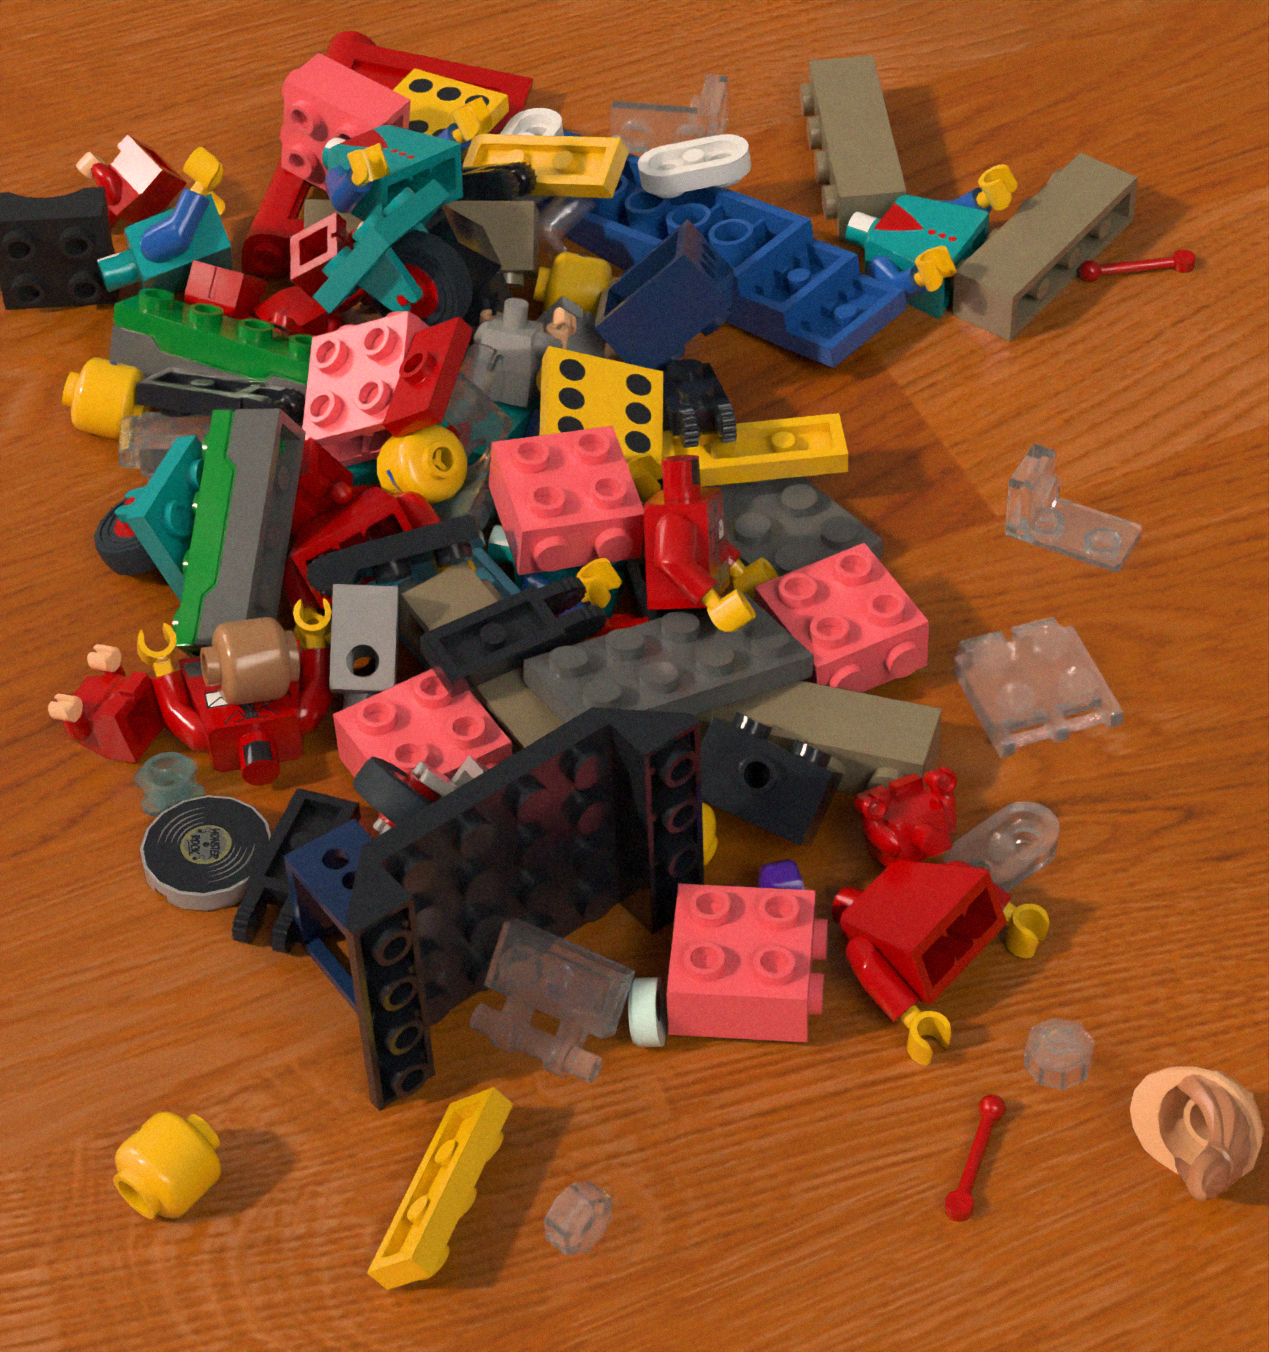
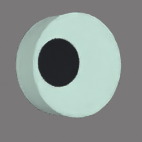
[628,977,666,1048]

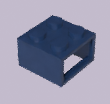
[594,219,734,369]
[284,818,373,1015]

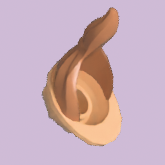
[1130,1067,1265,1201]

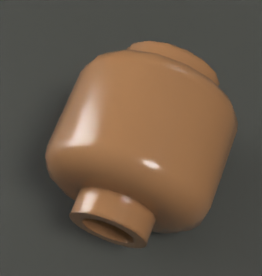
[200,617,300,705]

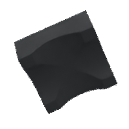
[0,187,119,310]

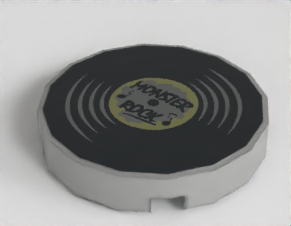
[140,795,271,911]

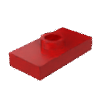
[383,316,473,438]

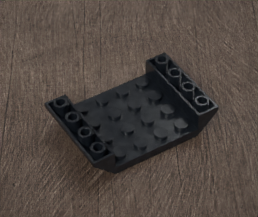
[345,707,704,1110]

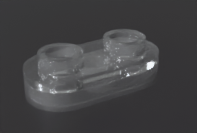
[944,801,1060,892]

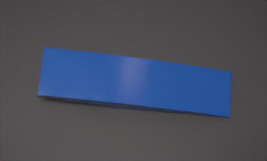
[536,129,907,368]

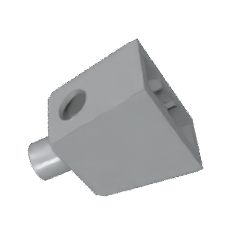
[329,584,400,709]

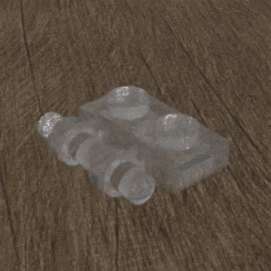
[470,918,635,1083]

